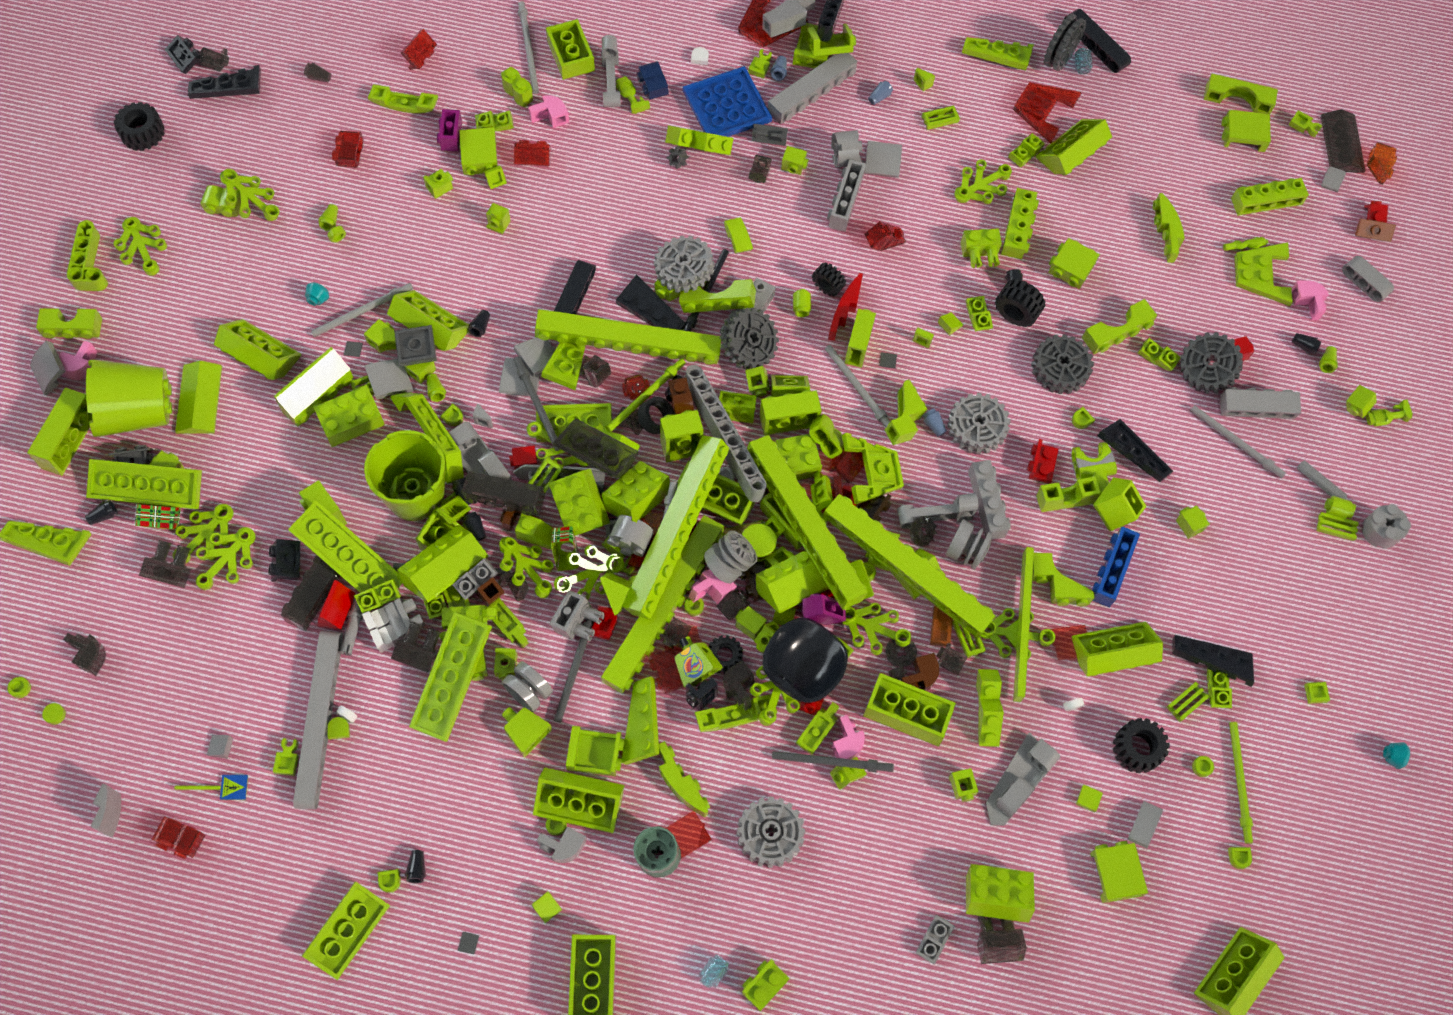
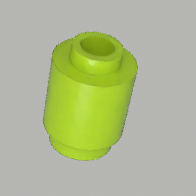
[793,289,811,317]
[1324,496,1356,519]

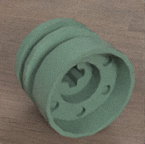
[633,826,681,878]

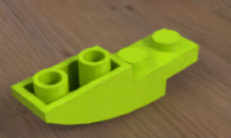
[1153,193,1185,263]
[659,741,710,817]

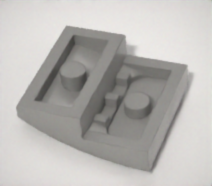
[864,141,902,178]
[514,338,555,377]
[30,341,66,396]
[499,357,540,396]
[365,359,414,400]
[90,784,121,838]

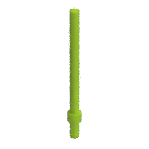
[605,358,686,432]
[1229,722,1253,844]

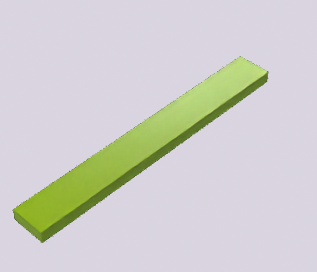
[1013,547,1034,702]

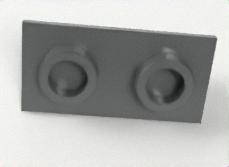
[752,124,788,146]
[109,445,153,464]

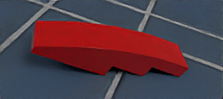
[828,273,863,341]

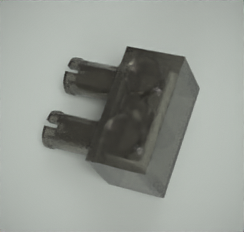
[139,540,191,588]
[391,621,441,672]
[977,916,1027,964]

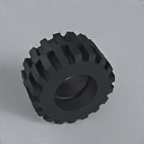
[114,102,165,151]
[995,279,1046,327]
[1113,718,1170,773]

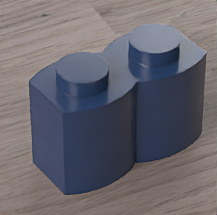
[636,61,669,100]

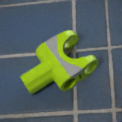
[1071,442,1117,493]

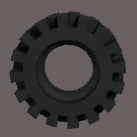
[812,262,846,297]
[709,635,743,674]

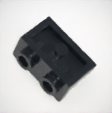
[164,35,205,74]
[268,539,300,582]
[685,678,718,711]

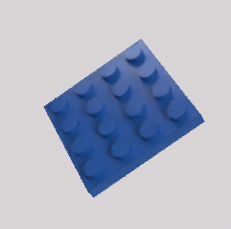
[683,66,772,137]

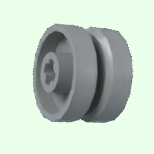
[501,661,553,713]

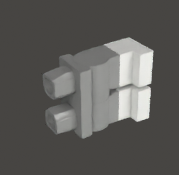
[362,598,425,653]

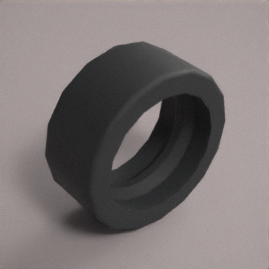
[638,397,675,434]

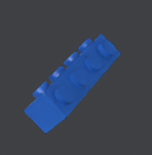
[1091,526,1140,608]

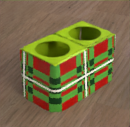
[135,503,181,529]
[551,526,579,571]

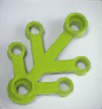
[954,159,1012,204]
[220,169,280,221]
[113,217,167,276]
[527,416,594,466]
[172,504,234,565]
[196,527,256,590]
[499,537,554,598]
[554,545,624,600]
[841,602,911,655]
[980,608,1055,660]
[750,666,800,726]

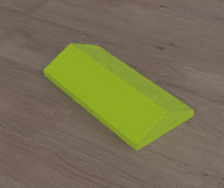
[175,360,222,434]
[302,881,390,980]

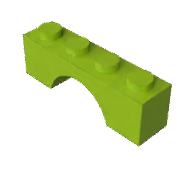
[1203,73,1278,114]
[679,279,756,313]
[1082,299,1157,354]
[364,319,436,384]

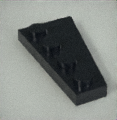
[188,65,261,99]
[616,274,686,331]
[1097,419,1173,482]
[1172,635,1254,687]

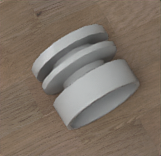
[945,519,993,570]
[704,530,757,584]

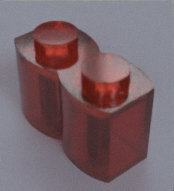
[332,130,364,168]
[151,816,205,860]

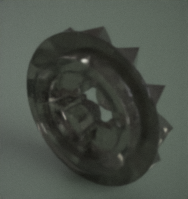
[910,516,937,547]
[885,638,917,668]

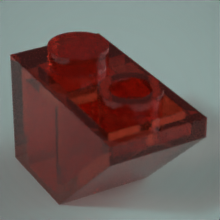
[864,221,906,251]

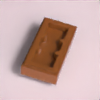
[1355,218,1396,242]
[930,606,953,648]

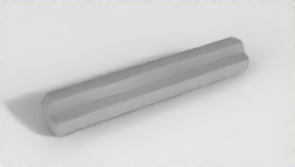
[1297,461,1347,499]

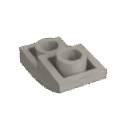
[453,558,498,600]
[1127,801,1163,849]
[916,914,955,965]

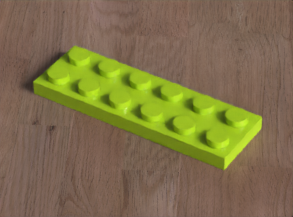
[86,459,202,509]
[288,500,403,609]
[409,612,492,742]

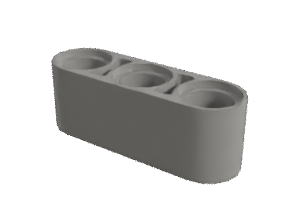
[1342,256,1394,302]

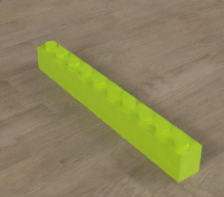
[535,309,721,365]
[622,435,729,620]
[747,435,868,610]
[823,494,996,639]
[601,515,725,694]

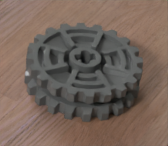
[1043,13,1086,71]
[720,308,779,370]
[1181,332,1243,394]
[1031,334,1094,394]

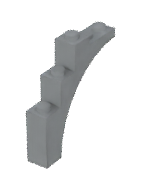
[763,0,816,38]

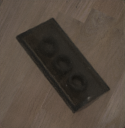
[1321,109,1366,173]
[553,418,638,479]

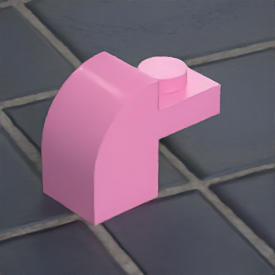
[528,95,569,128]
[1292,280,1329,320]
[59,341,97,380]
[689,570,737,605]
[831,715,865,759]

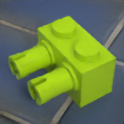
[960,228,1002,268]

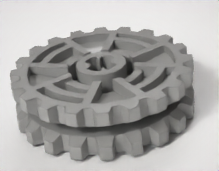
[654,236,715,293]
[947,393,1011,454]
[736,797,805,868]

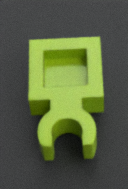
[748,49,772,79]
[1288,110,1322,137]
[273,738,299,776]

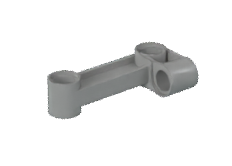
[601,35,621,107]
[897,493,978,529]

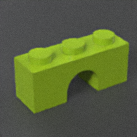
[36,308,102,339]
[1036,477,1101,512]

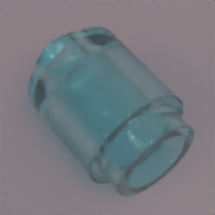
[1074,48,1093,74]
[699,954,729,989]

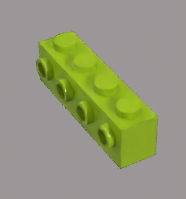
[1231,178,1309,216]
[1001,188,1039,260]

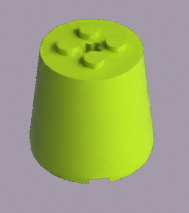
[86,360,172,437]
[364,430,445,521]

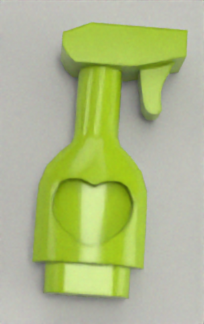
[616,76,650,114]
[1365,399,1413,426]

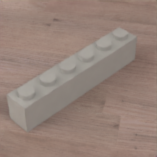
[767,53,858,124]

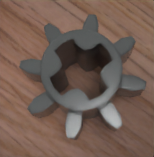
[666,146,689,169]

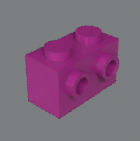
[437,109,462,152]
[802,593,846,625]

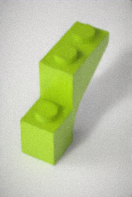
[665,125,733,155]
[884,379,927,445]
[1032,553,1094,607]
[976,669,1004,747]

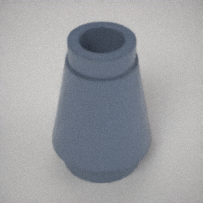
[770,56,787,81]
[868,81,893,105]
[922,408,947,437]

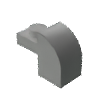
[537,827,587,863]

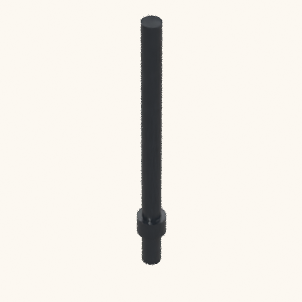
[683,249,729,332]

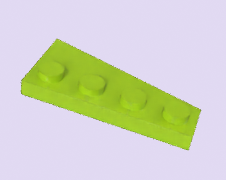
[962,37,1034,71]
[541,342,586,391]
[0,521,91,566]
[621,676,659,765]

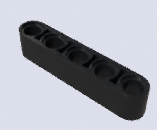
[817,0,844,42]
[1064,8,1131,73]
[554,260,596,315]

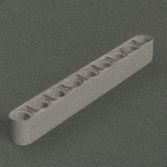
[685,365,766,502]
[293,631,343,810]

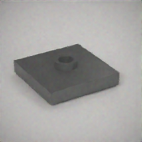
[394,325,437,367]

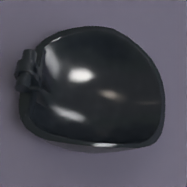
[762,618,848,703]

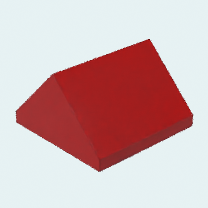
[317,580,356,630]

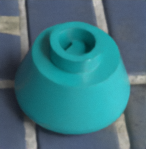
[305,282,329,306]
[1383,742,1410,769]

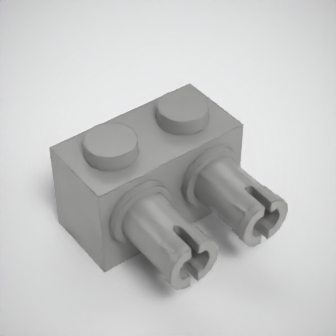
[549,590,604,641]

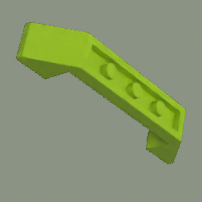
[390,392,464,484]

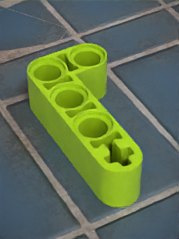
[67,220,108,291]

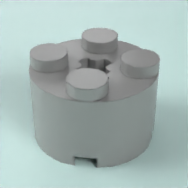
[831,130,862,167]
[1362,504,1411,549]
[607,515,653,557]

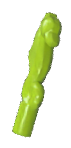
[1223,237,1268,251]

